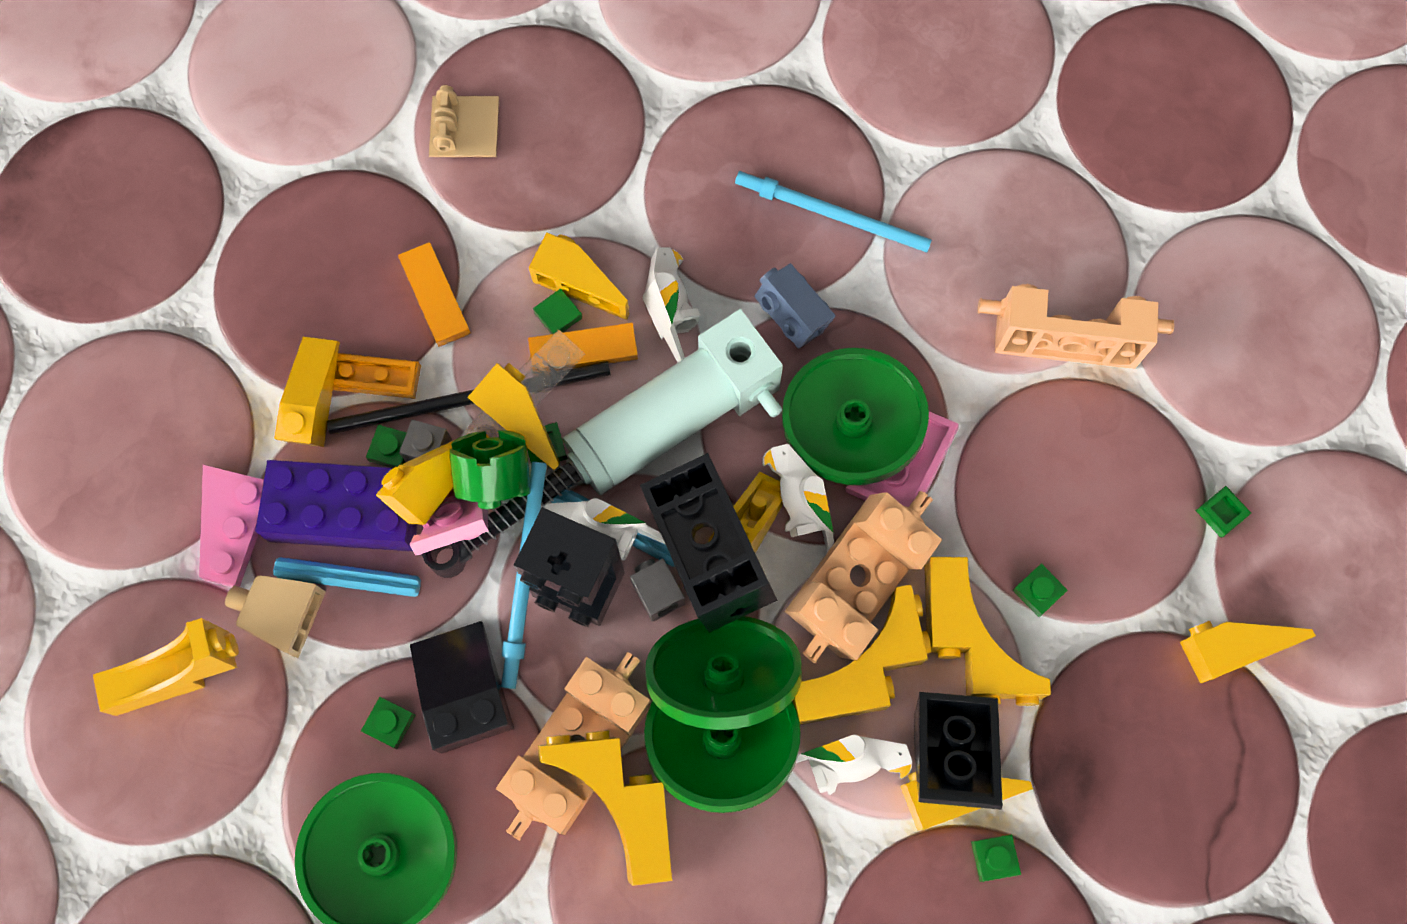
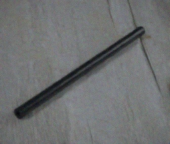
[327,361,611,434]

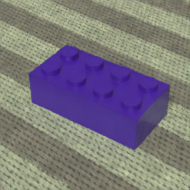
[255,460,418,552]

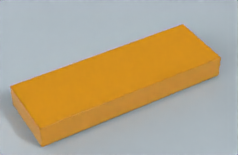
[398,242,471,347]
[528,322,638,375]
[333,353,421,399]

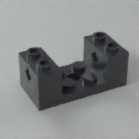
[640,453,778,633]
[513,507,625,627]

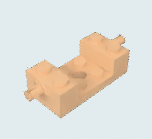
[977,284,1174,369]
[784,491,942,663]
[496,652,651,841]

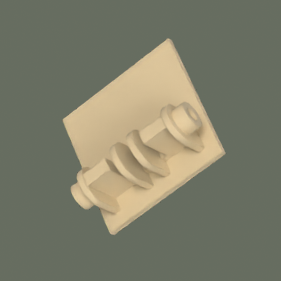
[429,85,499,157]

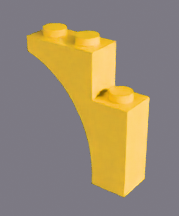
[924,557,1051,706]
[792,585,931,725]
[93,618,239,716]
[538,730,672,886]

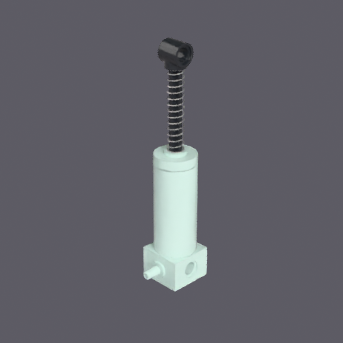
[422,309,783,578]

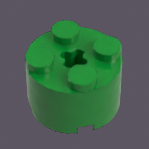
[449,430,531,509]

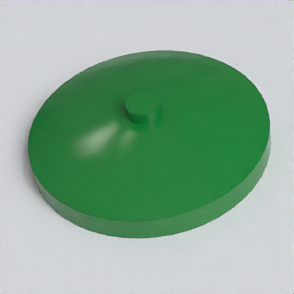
[782,348,929,485]
[645,616,802,730]
[644,701,801,813]
[294,773,457,924]

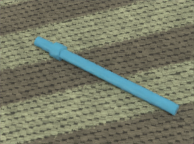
[735,171,932,253]
[501,462,547,689]

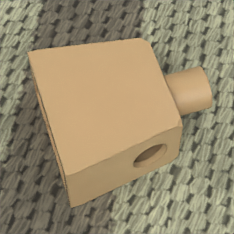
[225,575,326,658]

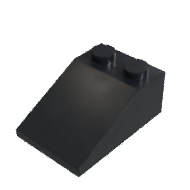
[410,621,514,754]
[914,692,1003,810]

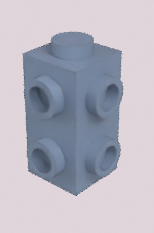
[754,263,836,349]

